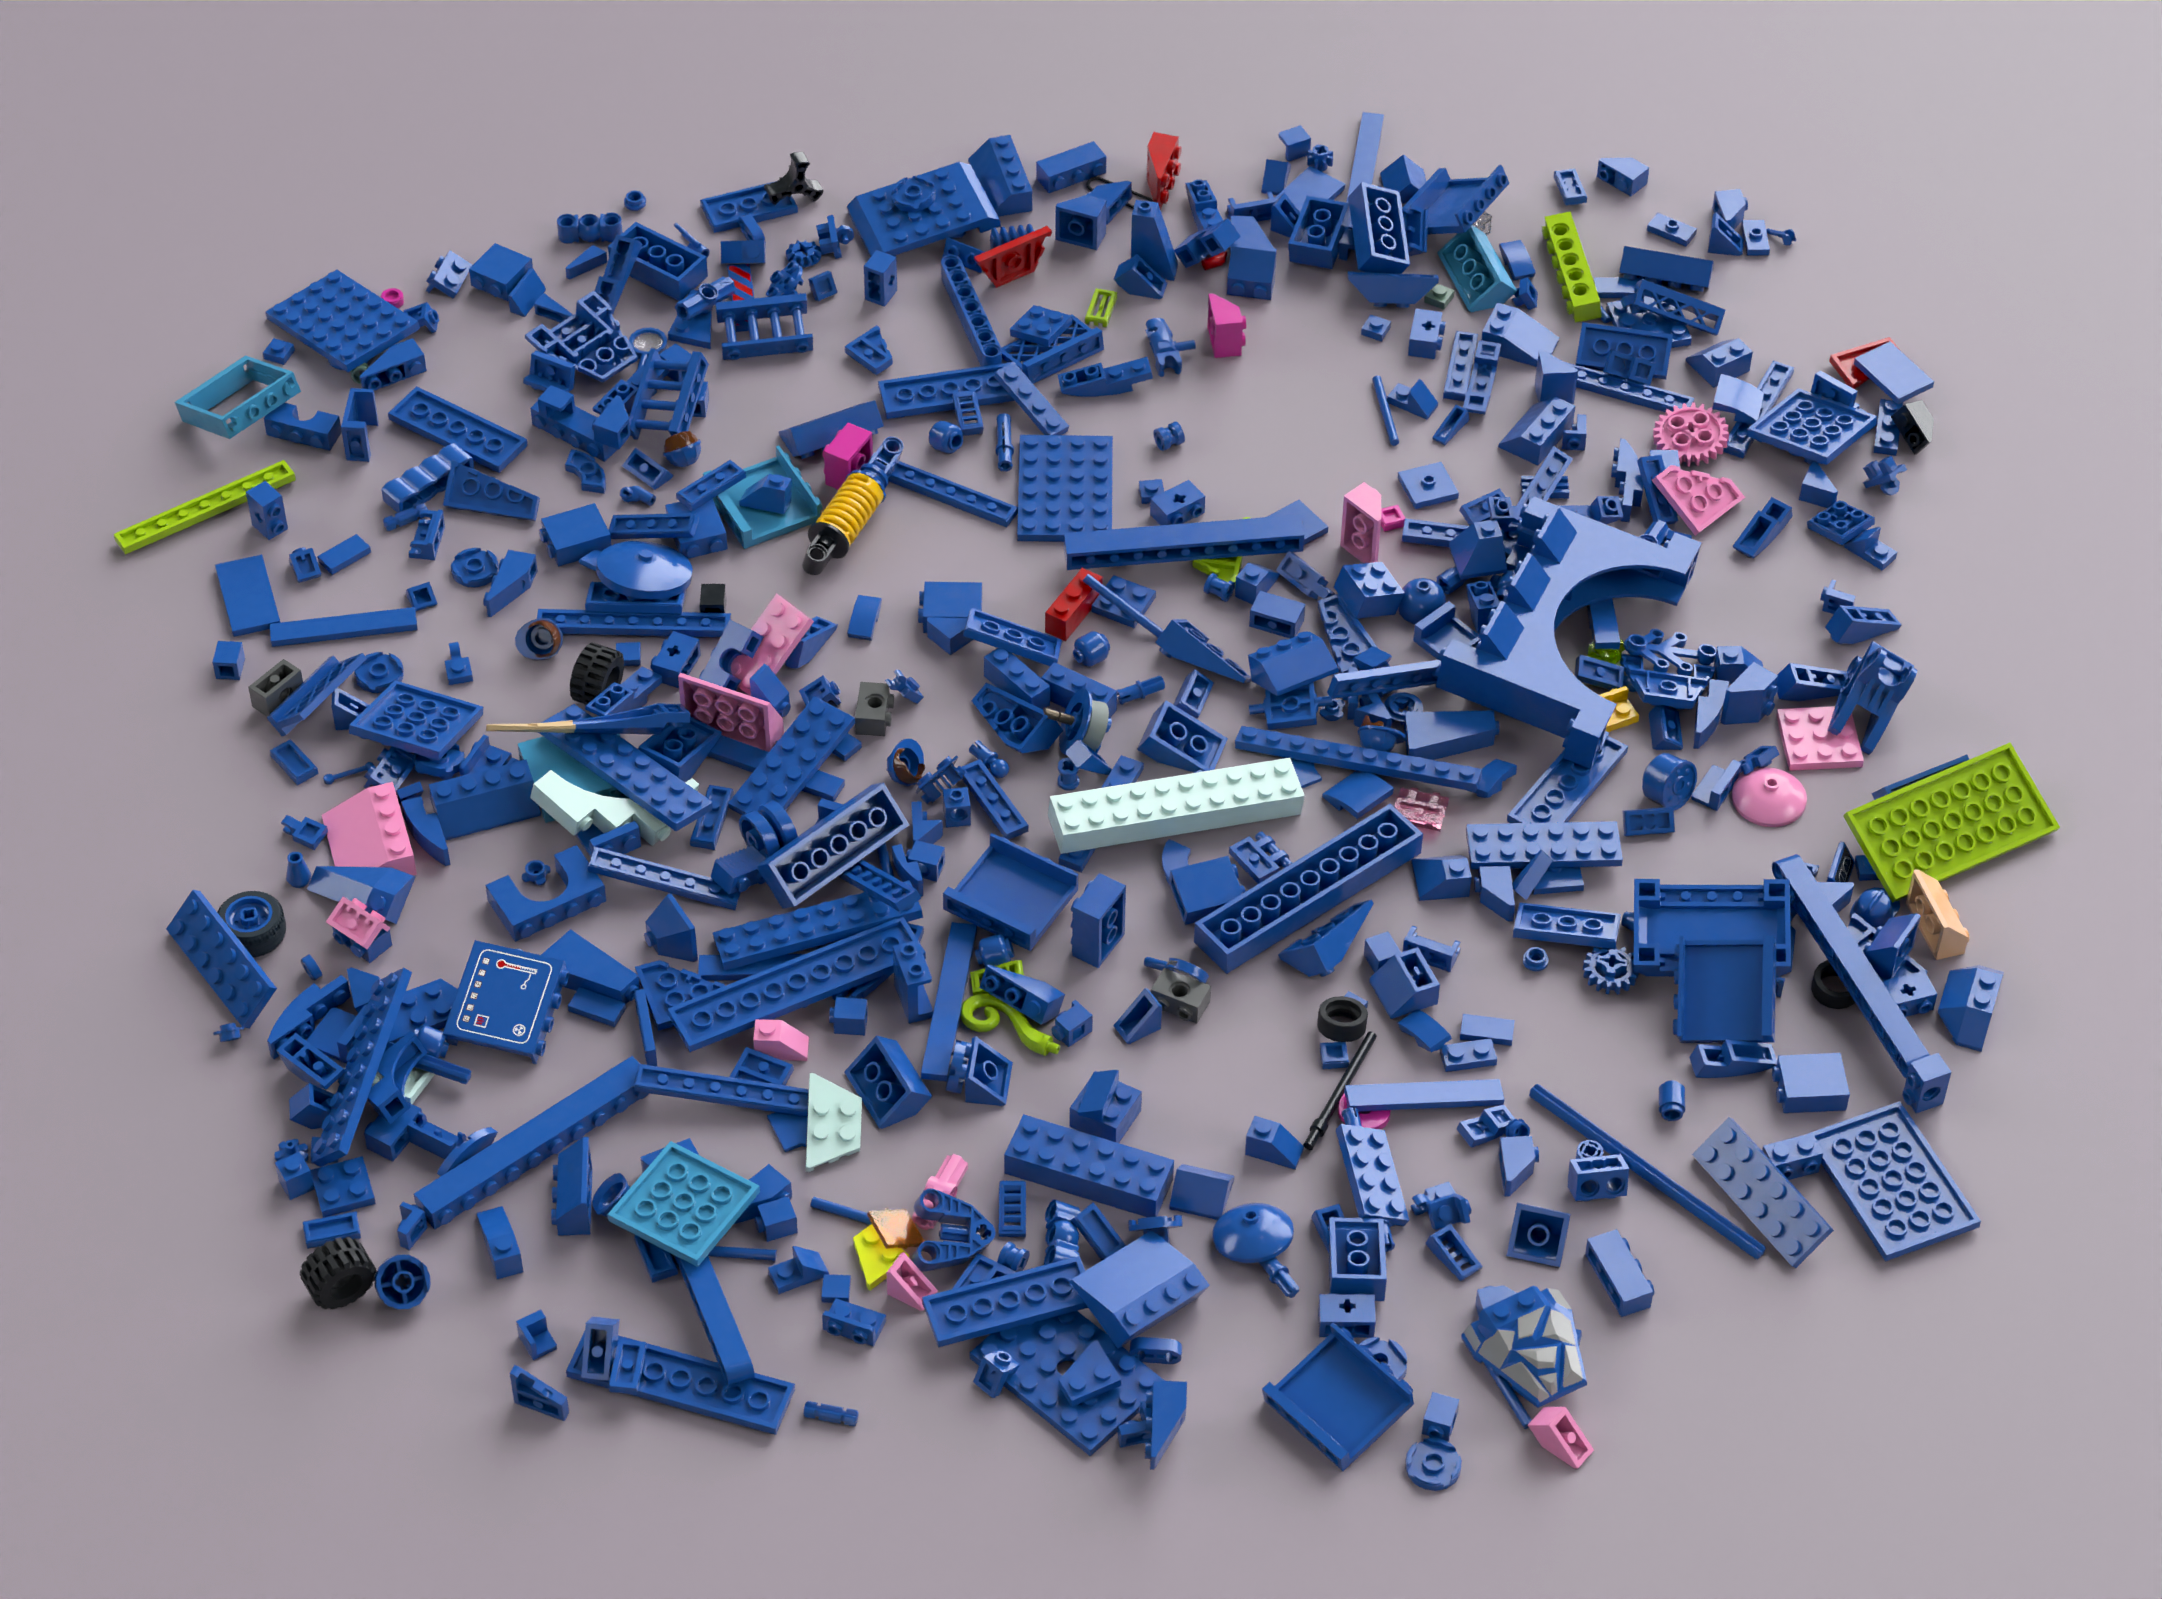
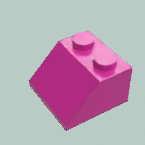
[1207,293,1246,358]

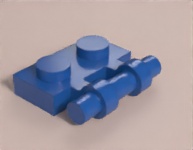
[1229,831,1292,884]

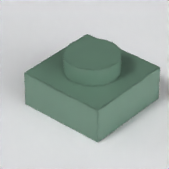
[1424,284,1455,310]

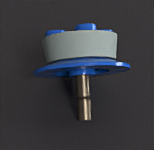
[1043,688,1112,755]

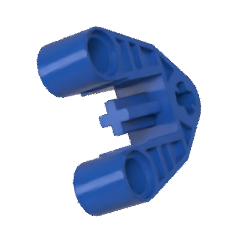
[911,1188,996,1272]

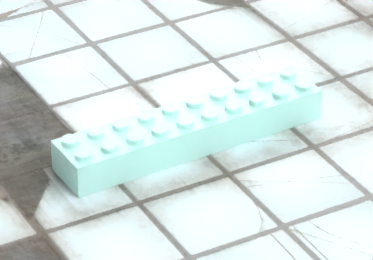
[1048,758,1305,854]

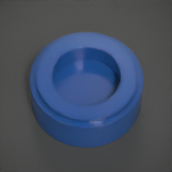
[300,954,323,981]

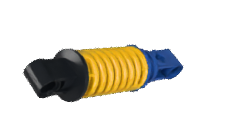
[802,436,904,575]

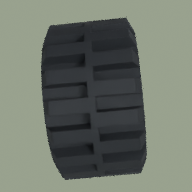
[570,642,624,705]
[300,1237,377,1309]

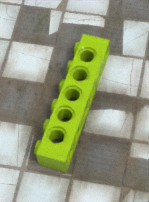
[1542,211,1601,323]

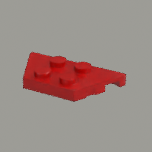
[974,226,1052,288]

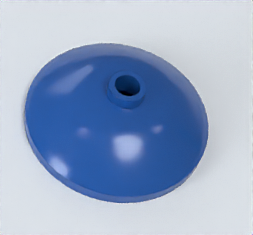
[1212,1203,1294,1263]

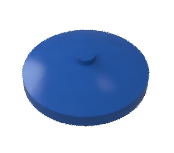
[596,541,693,599]

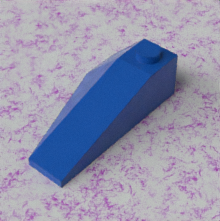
[1155,619,1251,683]
[971,682,1063,753]
[307,866,415,924]
[1278,899,1374,977]

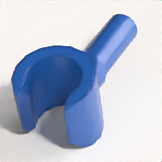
[1766,228,1797,246]

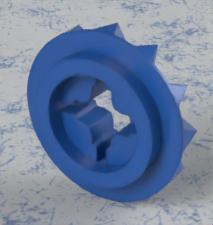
[786,240,822,267]
[1384,692,1423,725]

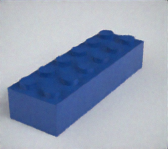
[756,782,909,909]
[1004,1114,1174,1217]

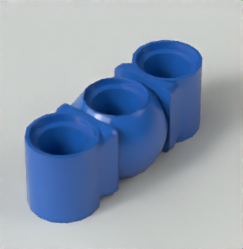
[557,212,623,244]
[1044,1199,1080,1265]

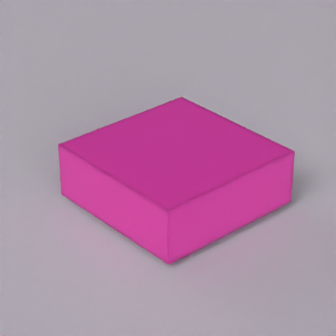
[1381,505,1405,532]

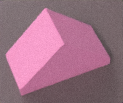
[887,1252,938,1311]

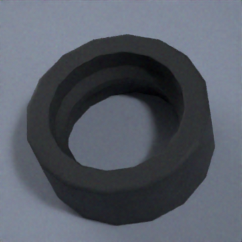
[1811,960,1855,1009]
[1317,996,1368,1042]

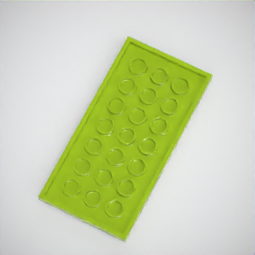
[1843,742,2060,903]

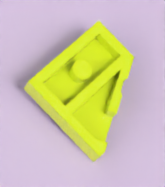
[853,1223,909,1291]

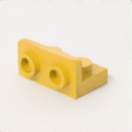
[1600,686,1639,732]

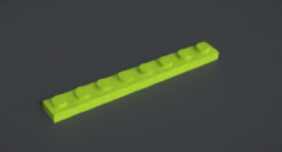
[114,460,296,555]

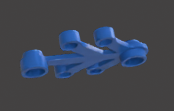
[1623,629,1716,676]

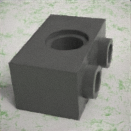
[248,659,303,717]
[855,682,894,736]
[1151,968,1211,1024]

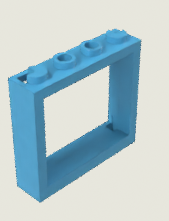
[174,355,301,439]

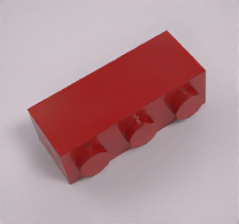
[1045,568,1103,641]

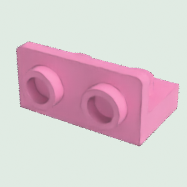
[326,897,390,950]

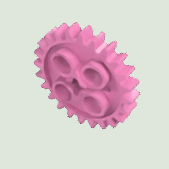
[1653,403,1729,467]

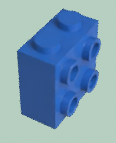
[469,243,533,301]

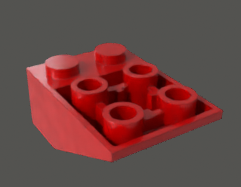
[1147,132,1182,210]

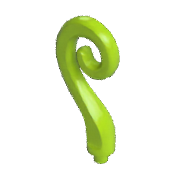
[960,993,1060,1056]

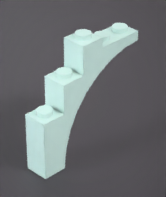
[530,770,699,846]

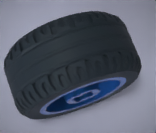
[217,891,286,957]

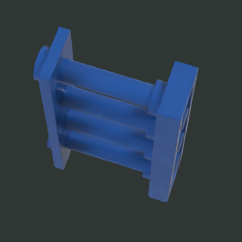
[716,293,813,360]
[628,348,709,440]

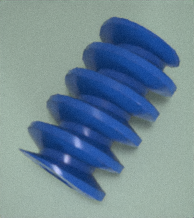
[990,224,1035,249]

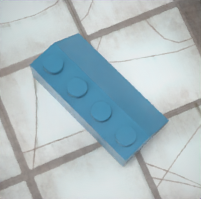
[1437,225,1517,312]

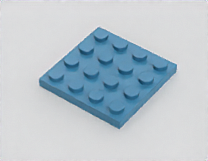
[607,1141,760,1267]

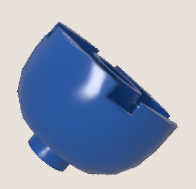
[1398,578,1446,624]
[375,1255,430,1309]

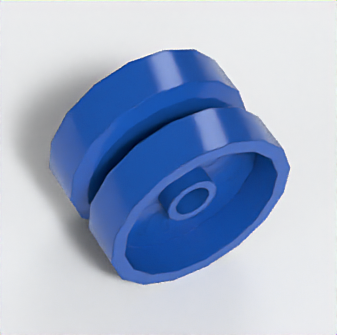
[739,801,798,859]

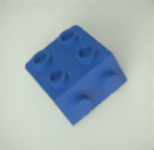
[576,821,641,858]
[307,1005,366,1063]

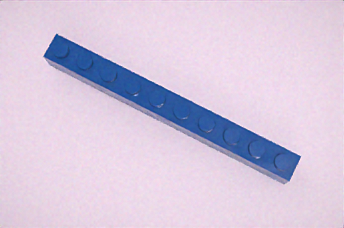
[1064,515,1304,570]
[414,1056,649,1229]

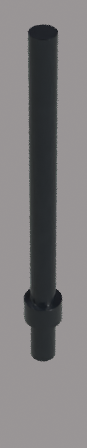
[1303,1031,1377,1150]

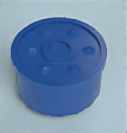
[1642,753,1697,810]

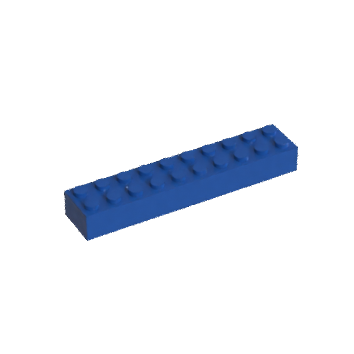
[1194,804,1423,974]

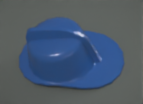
[1850,887,1900,930]
[592,1173,630,1218]

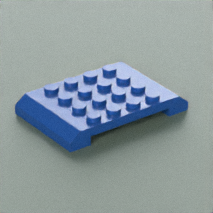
[847,162,1001,260]
[1633,879,1791,977]

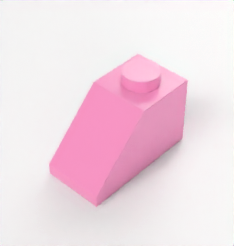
[753,1019,809,1061]
[1528,1407,1594,1469]

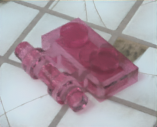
[1394,787,1450,831]

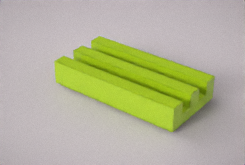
[1085,288,1117,328]

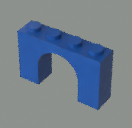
[485,845,606,942]

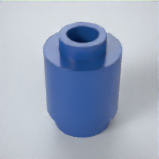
[1658,1080,1685,1121]

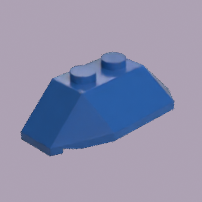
[1348,271,1439,308]
[1938,965,2004,1052]

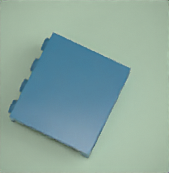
[703,445,823,549]
[518,734,629,823]

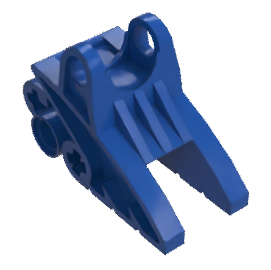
[1827,641,1918,755]

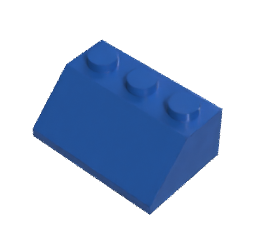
[1498,397,1576,466]
[1248,631,1339,696]
[844,1035,932,1129]
[551,1137,593,1236]

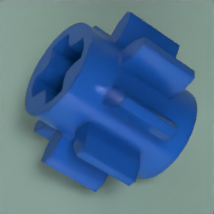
[1307,144,1333,172]

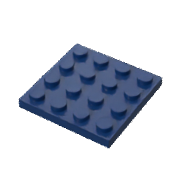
[1747,388,1877,465]
[349,680,483,760]

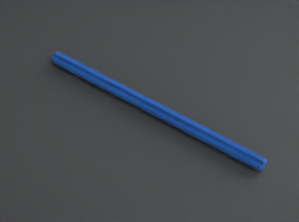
[1529,1084,1765,1259]

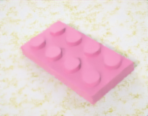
[731,593,814,696]

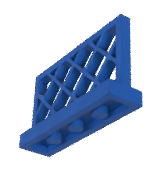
[1001,314,1104,384]
[267,653,367,736]

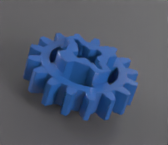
[1582,946,1639,995]

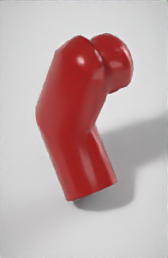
[1202,250,1228,271]

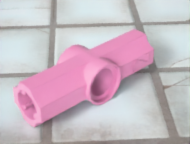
[912,1154,968,1230]

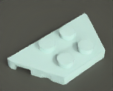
[805,1073,862,1172]

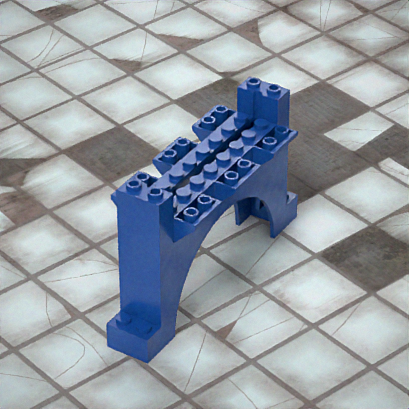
[1435,496,1702,769]

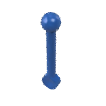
[323,762,374,784]

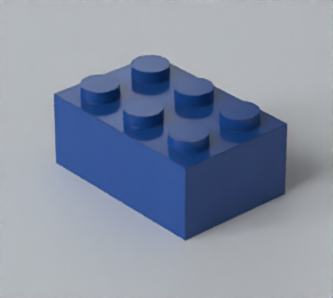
[1288,196,1351,269]
[1070,873,1126,968]

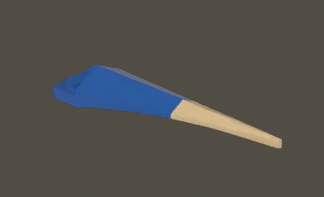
[486,703,690,735]

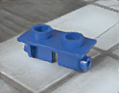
[942,237,984,273]

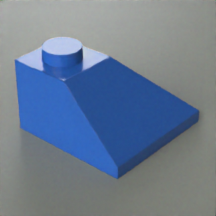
[1449,519,1507,579]
[1411,855,1472,901]
[644,893,698,962]

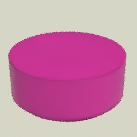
[381,288,404,308]

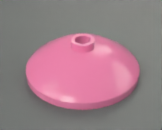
[1731,767,1807,827]

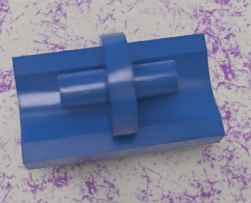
[816,215,854,259]
[1863,456,1907,496]

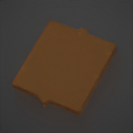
[867,1208,924,1250]

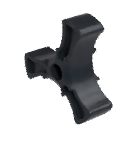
[764,152,824,205]

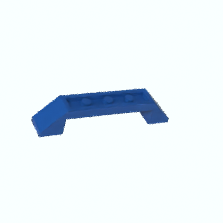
[1487,496,1623,531]

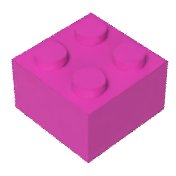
[823,423,873,490]

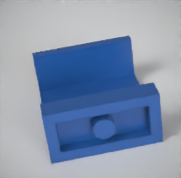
[341,388,379,462]

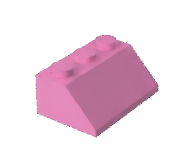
[1340,482,1381,563]

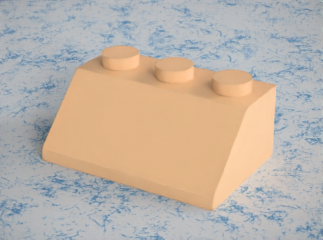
[1906,870,1969,960]

